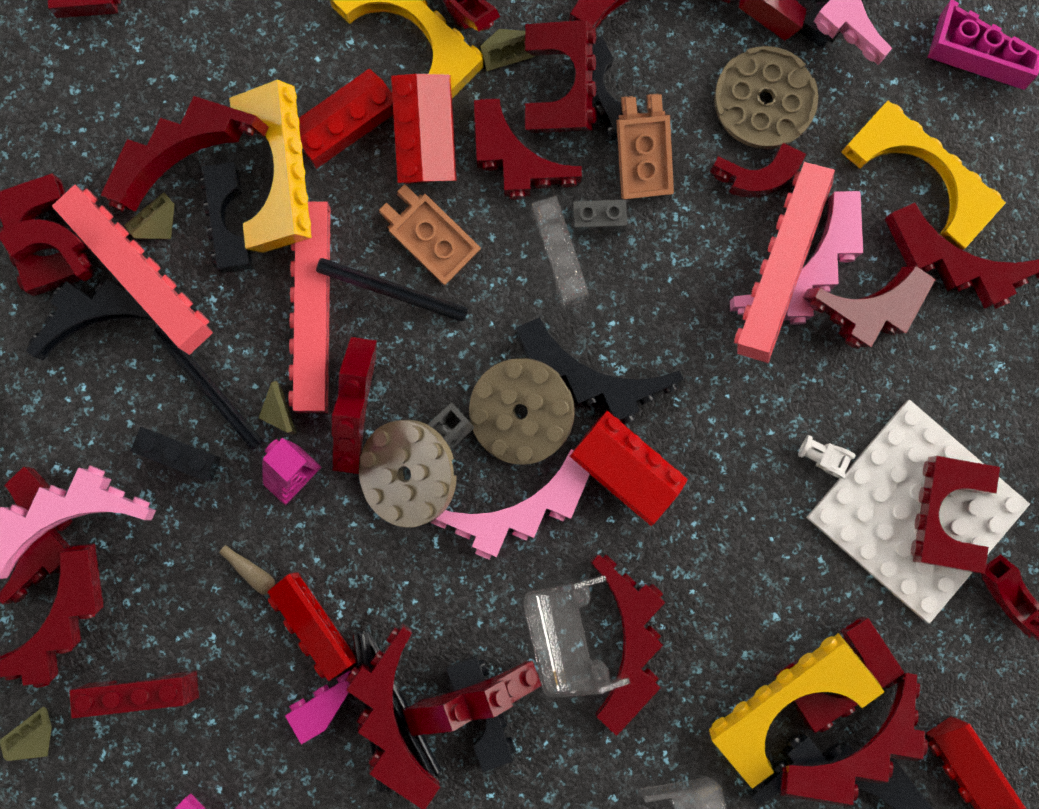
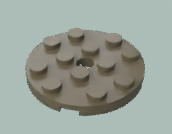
[714,46,818,149]
[469,358,574,465]
[359,420,456,527]

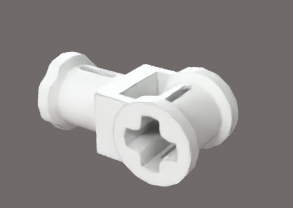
[798,435,856,479]

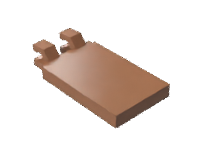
[616,94,674,199]
[379,184,481,286]

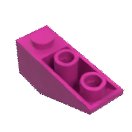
[285,671,350,744]

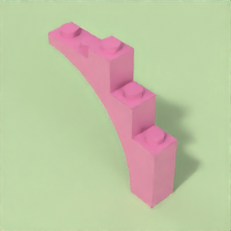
[814,0,892,65]
[730,191,863,325]
[430,449,590,560]
[0,466,156,579]

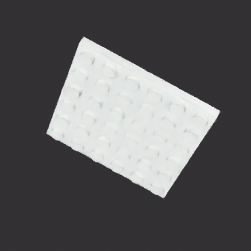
[806,400,1030,624]

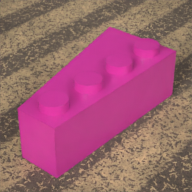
[928,0,1039,90]
[262,438,322,506]

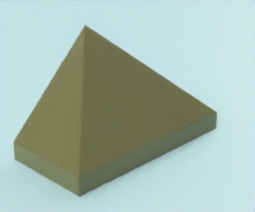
[480,29,535,71]
[124,192,175,239]
[259,381,296,435]
[0,706,52,761]

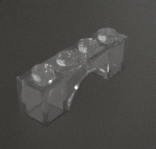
[531,196,589,307]

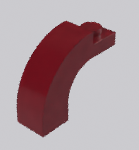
[710,143,806,198]
[0,219,94,281]
[981,554,1039,642]

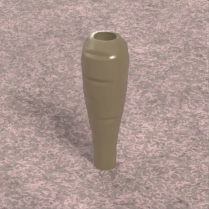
[219,545,275,595]

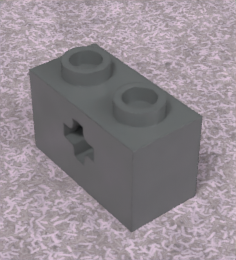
[572,200,627,235]
[428,402,475,450]

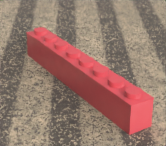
[734,162,835,363]
[52,185,213,355]
[288,202,331,413]

